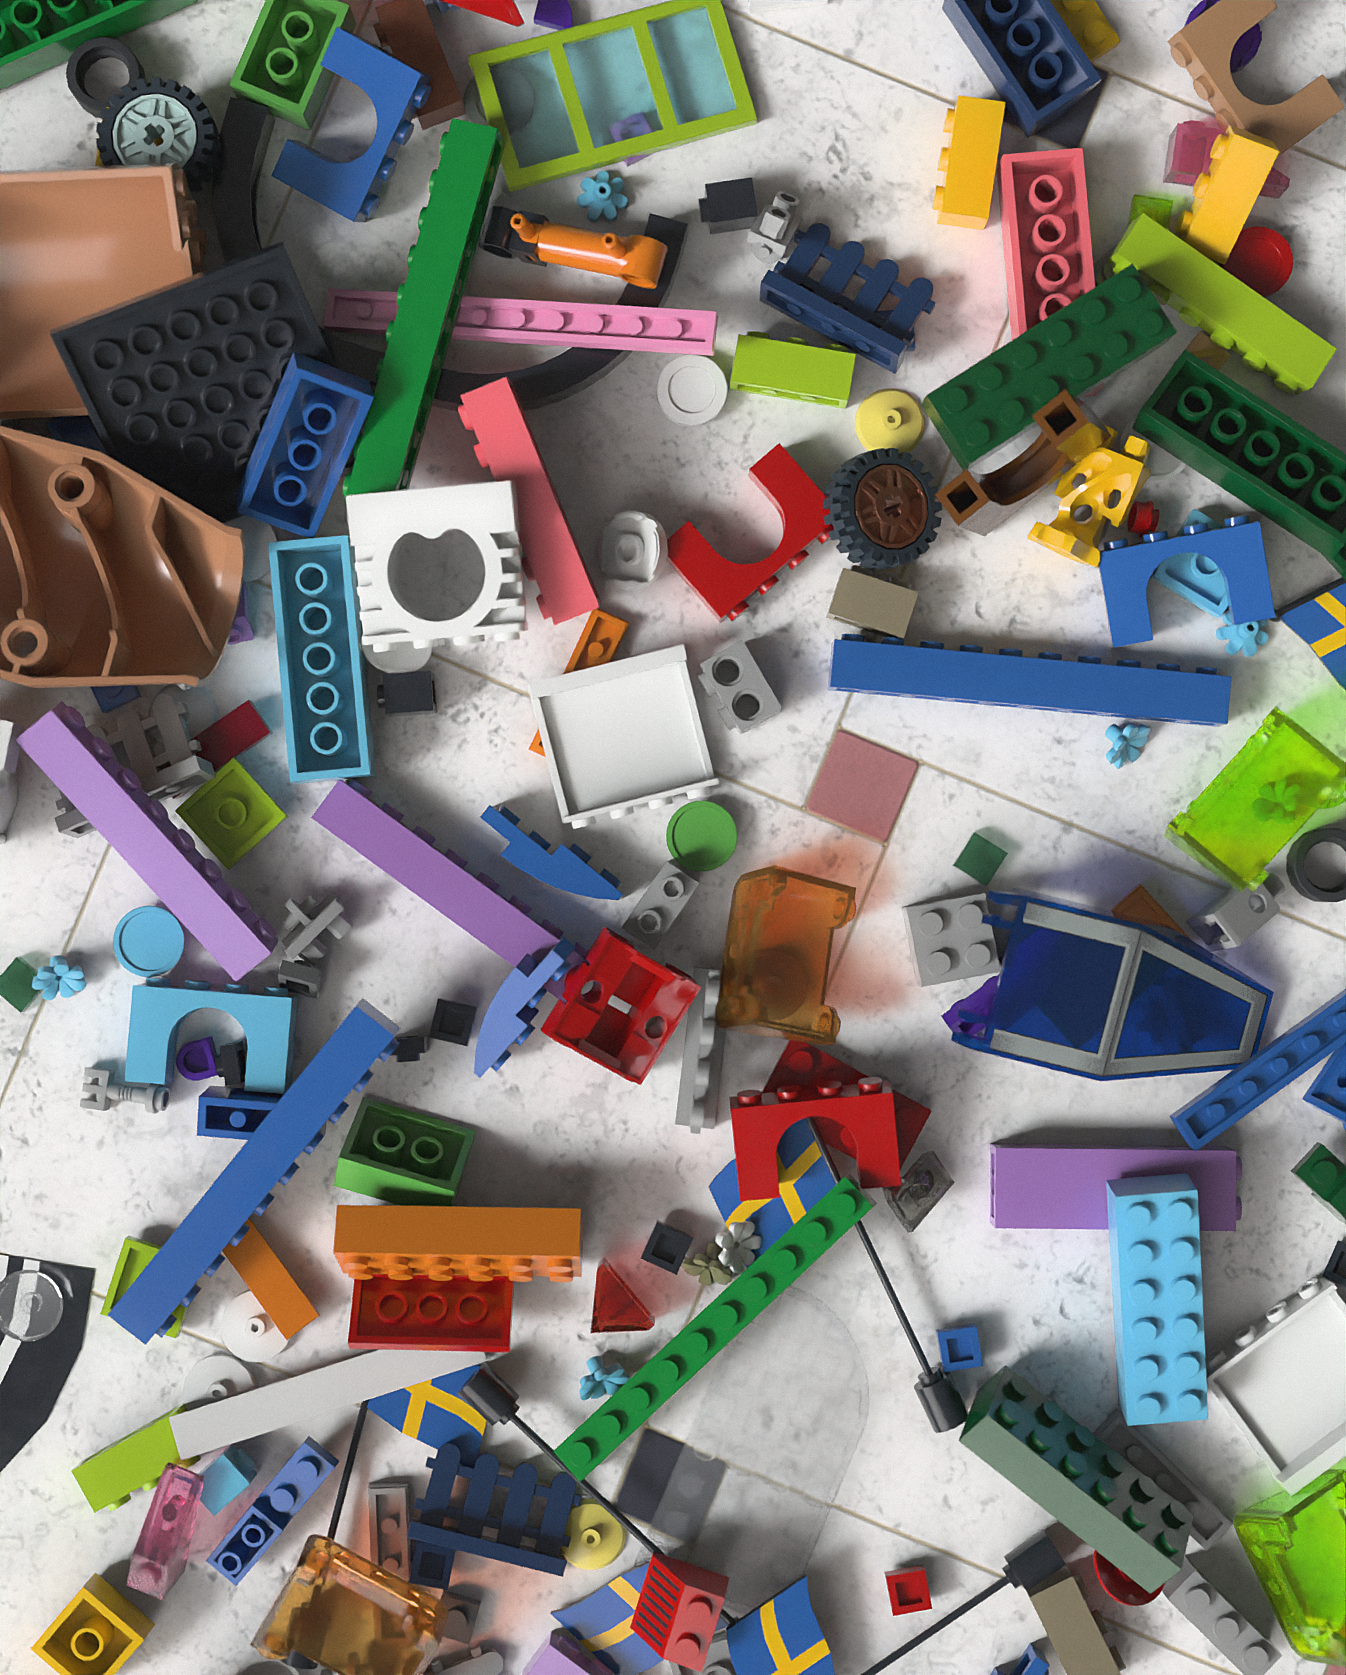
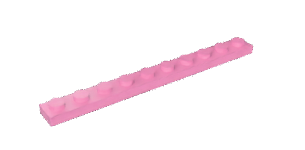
[323,288,718,356]

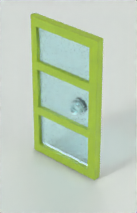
[468,0,757,192]

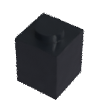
[698,177,758,234]
[377,671,437,717]

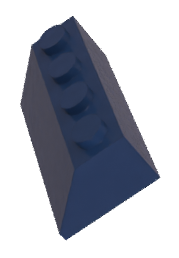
[942,0,1102,138]

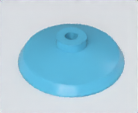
[113,906,184,977]

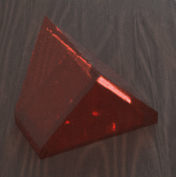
[590,1257,655,1333]

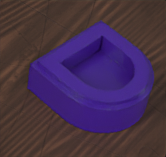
[176,1036,218,1081]

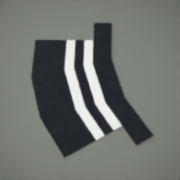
[0,1255,94,1472]

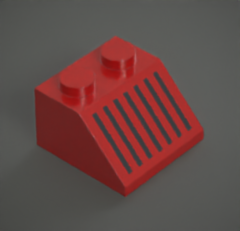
[630,1551,730,1672]

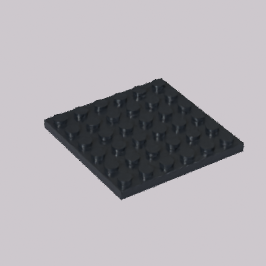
[50,241,363,524]

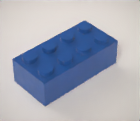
[235,352,374,539]

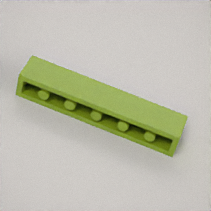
[1106,213,1337,395]

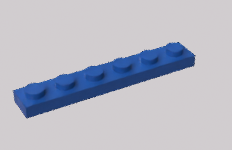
[1169,989,1346,1151]

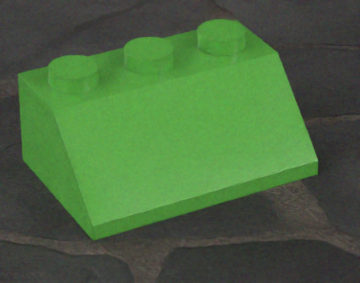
[334,1097,476,1207]

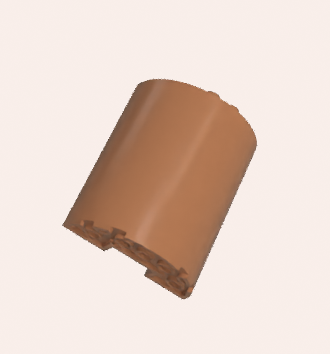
[0,163,208,420]

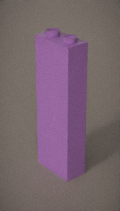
[990,1143,1242,1231]

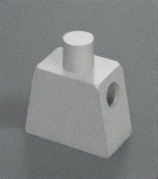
[1186,872,1285,952]

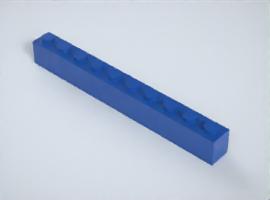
[827,634,1232,727]
[108,998,401,1345]

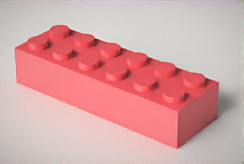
[996,148,1104,397]
[457,377,602,625]

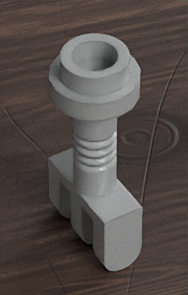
[80,1067,170,1114]

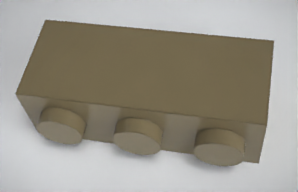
[1026,1565,1126,1675]

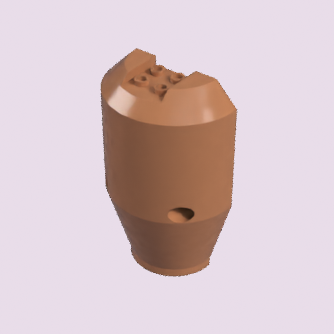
[0,426,246,688]

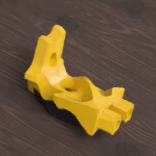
[1027,424,1152,568]

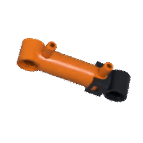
[479,206,668,289]

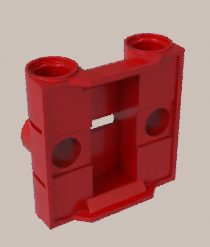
[540,926,701,1085]

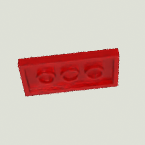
[761,1035,932,1170]
[348,1274,515,1352]

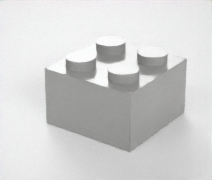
[902,893,1001,987]

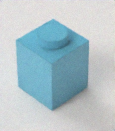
[188,1444,257,1516]

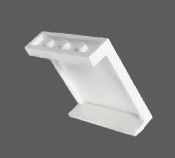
[527,644,719,829]
[1205,1277,1346,1496]

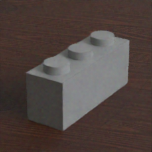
[1162,1557,1282,1675]

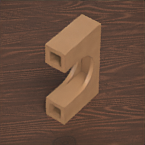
[1167,0,1345,158]

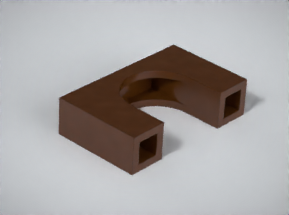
[935,390,1112,536]

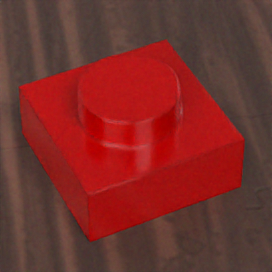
[884,1565,932,1616]

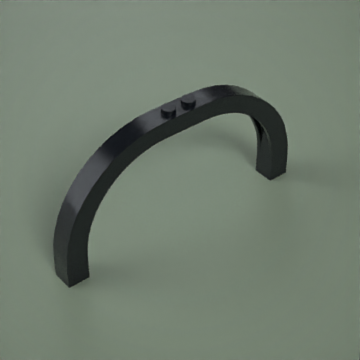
[212,97,688,412]

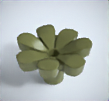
[681,1243,733,1286]

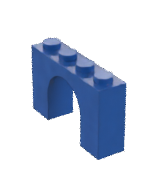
[271,27,432,222]
[1099,515,1275,648]

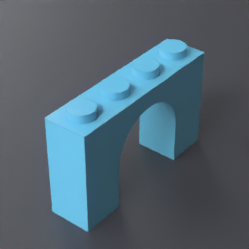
[125,977,299,1094]

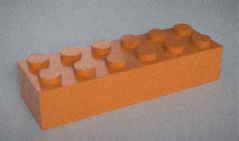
[333,1205,583,1283]

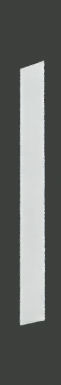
[169,1349,487,1460]

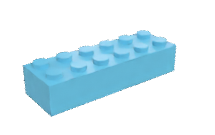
[268,535,376,784]
[1106,1173,1208,1426]

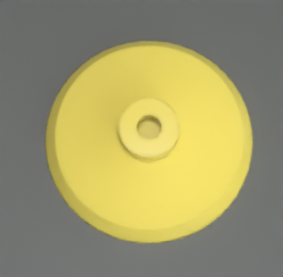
[855,388,925,453]
[560,1498,627,1570]

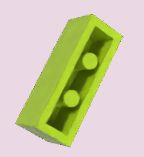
[730,331,856,409]
[71,1403,201,1513]

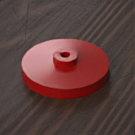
[1220,226,1293,298]

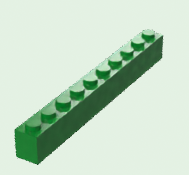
[343,118,505,503]
[553,1174,877,1482]

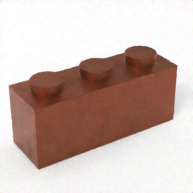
[373,0,466,131]

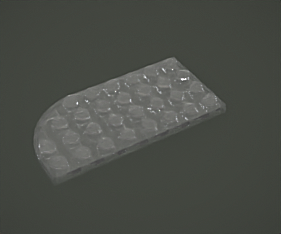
[634,1285,869,1615]

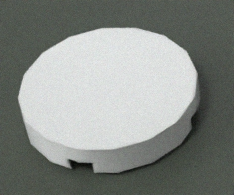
[597,510,668,590]

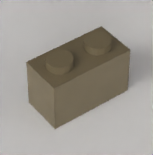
[826,565,919,639]

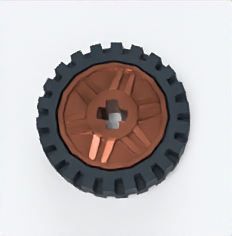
[823,448,942,570]

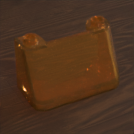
[715,865,856,1045]
[250,1534,448,1675]

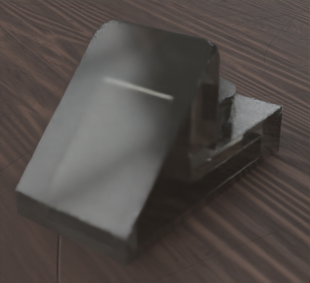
[882,1151,955,1233]

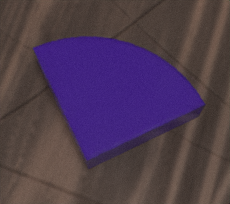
[533,0,573,30]

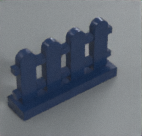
[759,223,936,374]
[406,1443,582,1577]

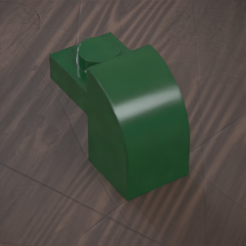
[1291,1142,1346,1224]

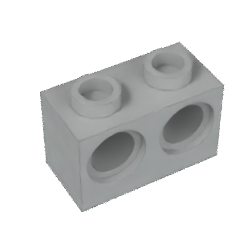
[698,640,782,734]
[621,861,699,950]

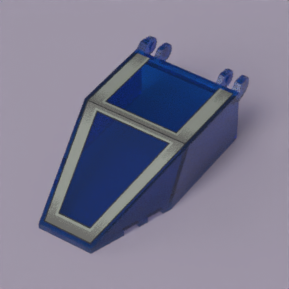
[951,887,1274,1082]

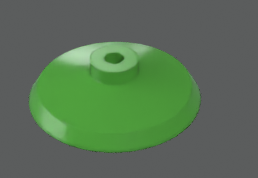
[666,801,737,872]

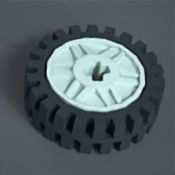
[96,77,221,194]

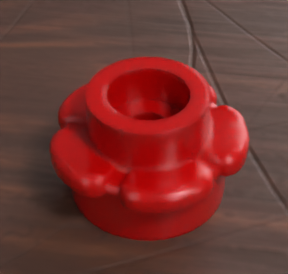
[1127,499,1160,538]

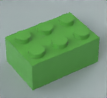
[230,0,356,131]

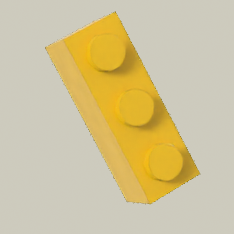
[932,95,1005,230]
[1175,125,1279,264]

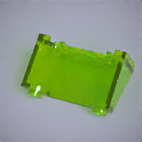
[1164,706,1346,893]
[1233,1469,1346,1667]

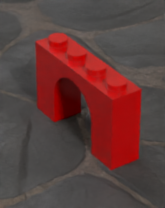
[666,443,834,623]
[729,1077,901,1202]

